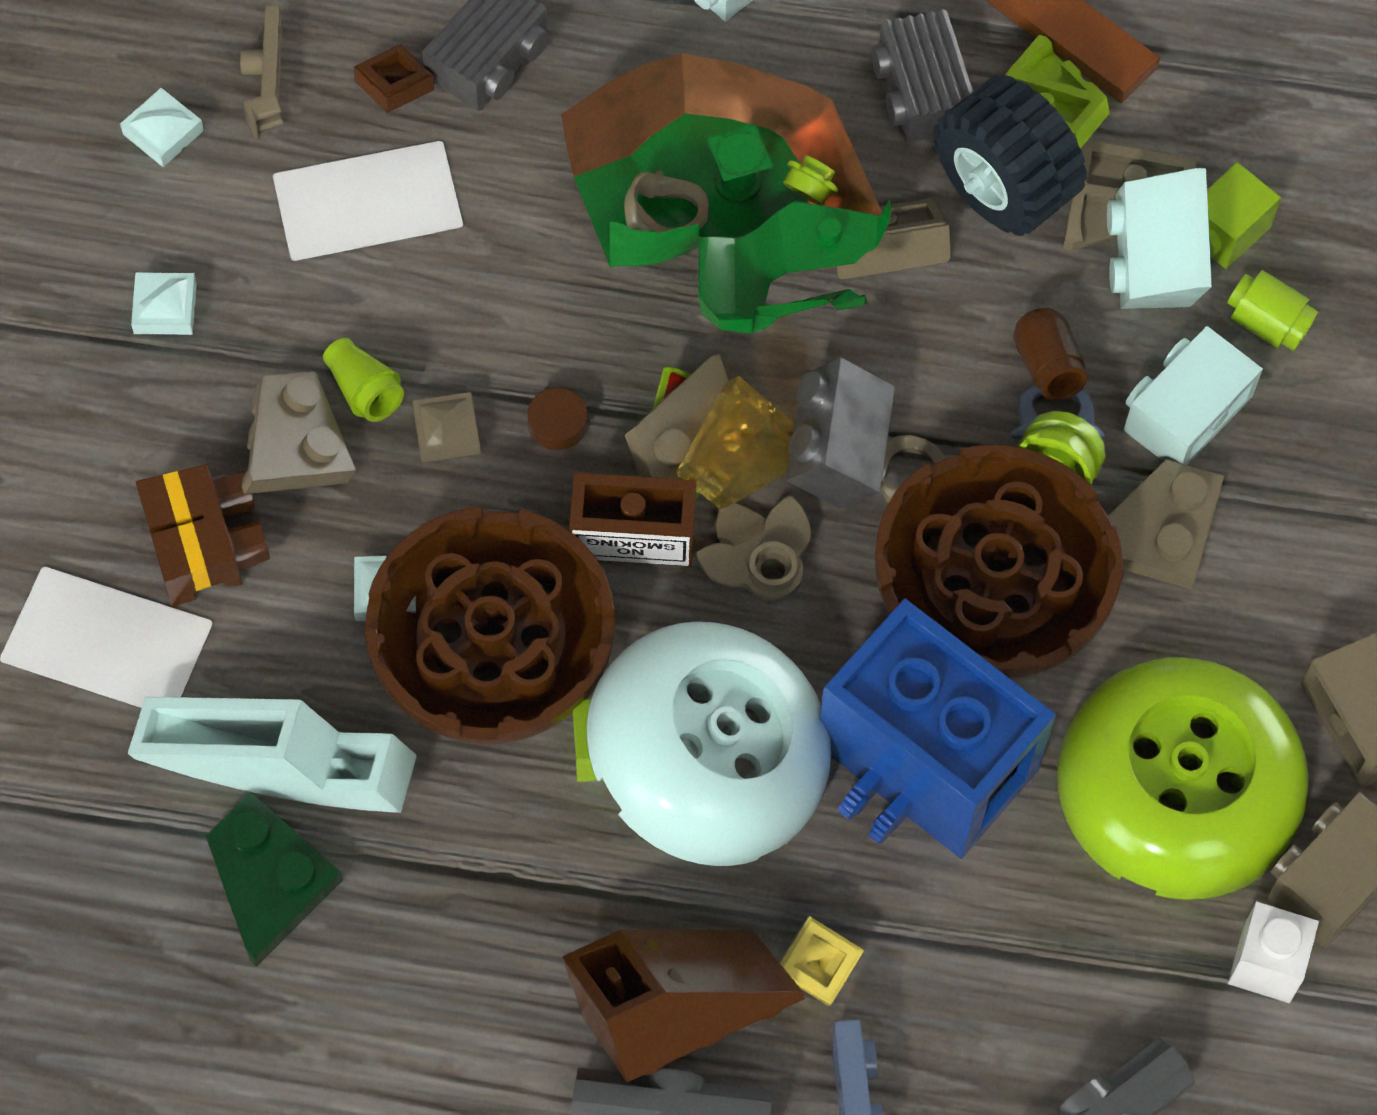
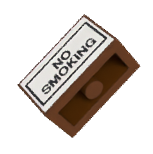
[569,472,697,567]

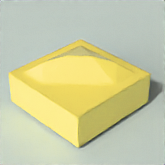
[780,916,864,1006]

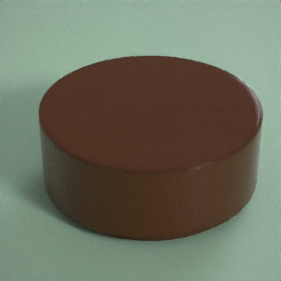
[528,387,588,450]

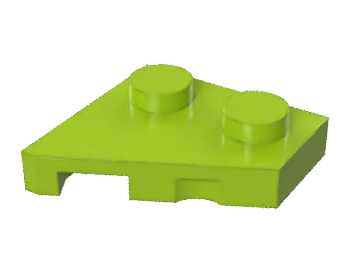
[1005,35,1110,149]

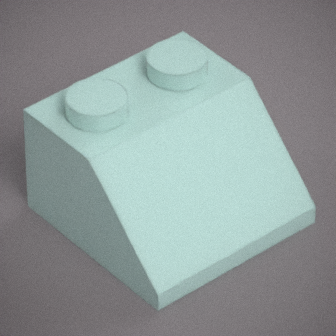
[1107,168,1212,309]

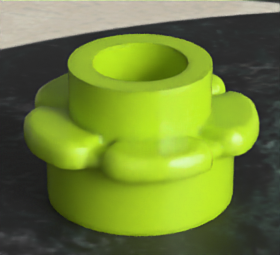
[783,155,838,206]

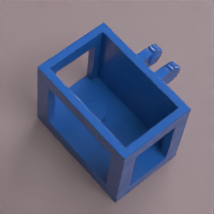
[819,599,1056,860]

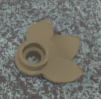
[696,496,811,601]

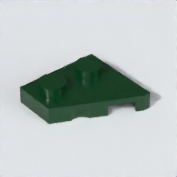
[206,792,343,967]

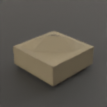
[412,392,481,463]

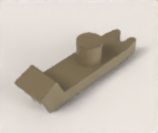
[240,6,283,139]

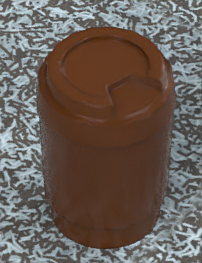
[1013,308,1088,401]

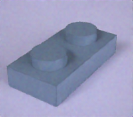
[831,1020,884,1115]

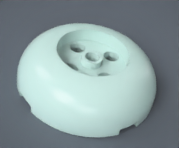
[587,621,831,866]

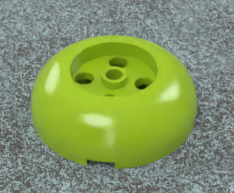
[1057,657,1309,900]

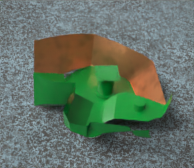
[561,53,891,333]

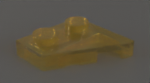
[676,376,794,510]

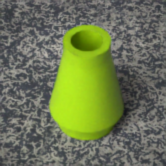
[323,338,404,422]

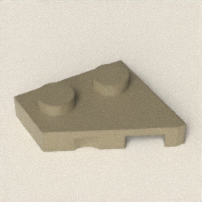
[1063,140,1197,251]
[242,371,356,494]
[1108,459,1224,590]

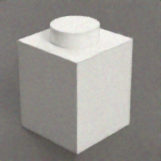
[1228,901,1319,1004]

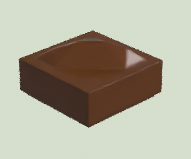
[354,44,434,113]

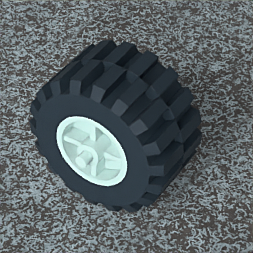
[933,75,1087,236]

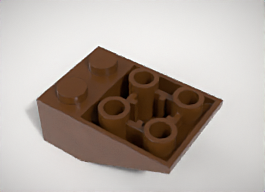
[562,930,805,1082]

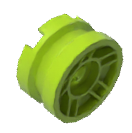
[1016,411,1105,485]

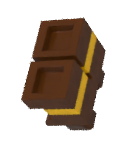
[135,464,270,607]

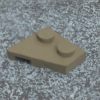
[625,354,756,480]

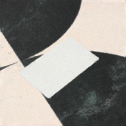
[273,141,463,261]
[0,567,213,708]

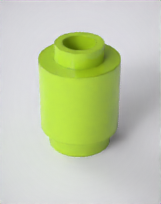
[1227,270,1319,352]

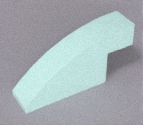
[128,697,417,813]

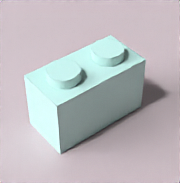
[1124,326,1263,465]

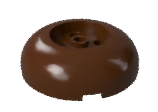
[875,445,1123,679]
[365,506,615,744]

